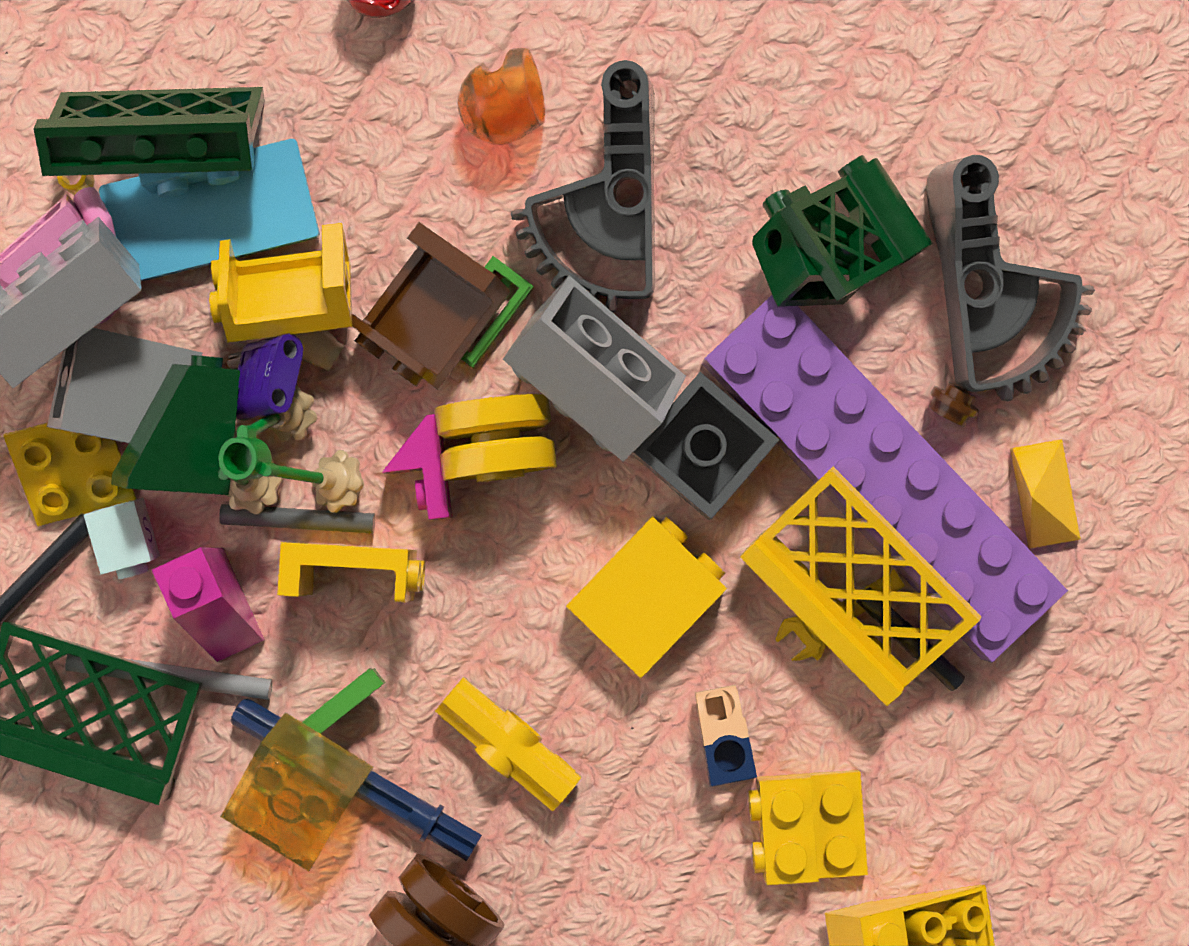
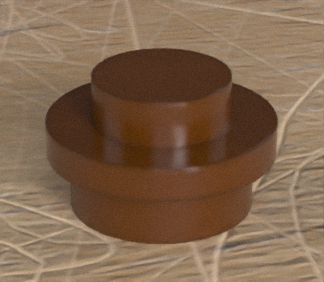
[929,382,979,427]

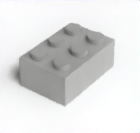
[0,217,141,388]
[502,275,686,462]

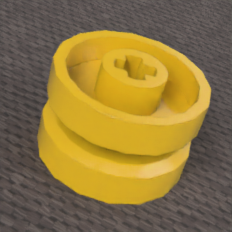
[435,394,557,482]

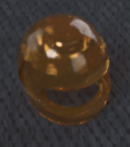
[457,48,545,145]

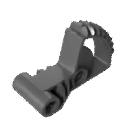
[511,60,655,313]
[926,155,1095,401]

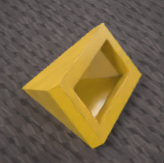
[1010,439,1081,548]

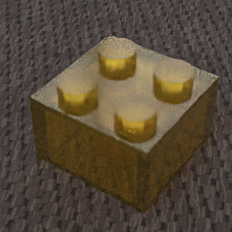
[220,712,374,872]

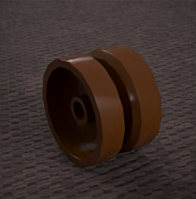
[369,854,505,946]

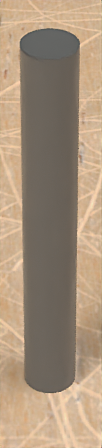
[219,504,375,534]

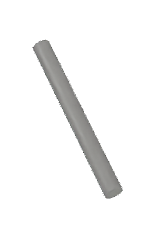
[65,654,273,700]

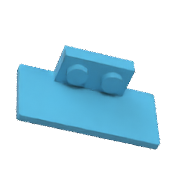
[99,139,320,282]

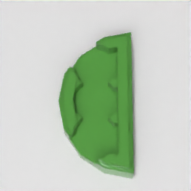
[295,668,386,745]

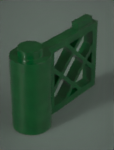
[779,155,933,301]

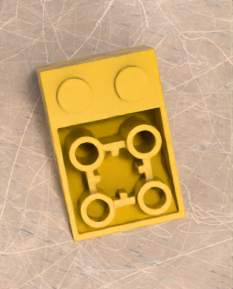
[825,885,995,946]

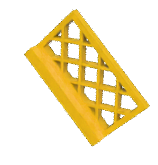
[740,466,981,706]

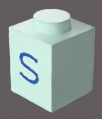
[84,497,160,579]

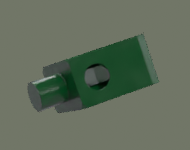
[752,189,860,307]

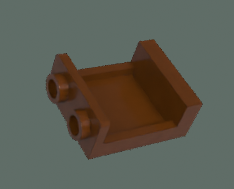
[352,222,511,390]

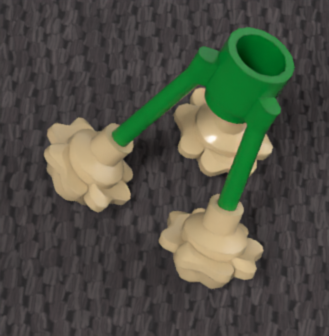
[218,383,364,515]

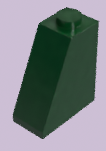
[111,355,240,495]

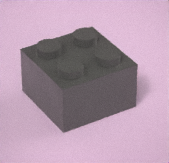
[632,372,779,520]

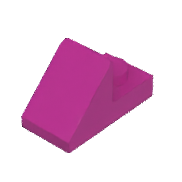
[382,414,453,520]

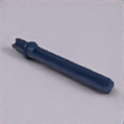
[231,699,482,861]

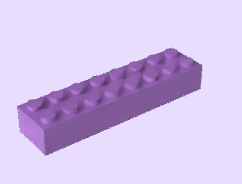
[702,295,1068,663]

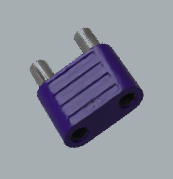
[227,334,303,421]

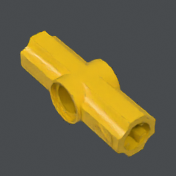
[435,677,582,812]

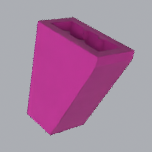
[152,547,265,662]

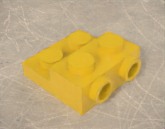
[748,770,868,885]

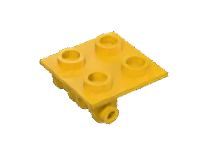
[3,422,136,526]

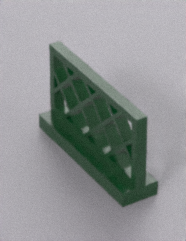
[33,87,265,176]
[0,621,203,805]

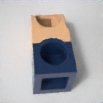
[695,685,757,787]

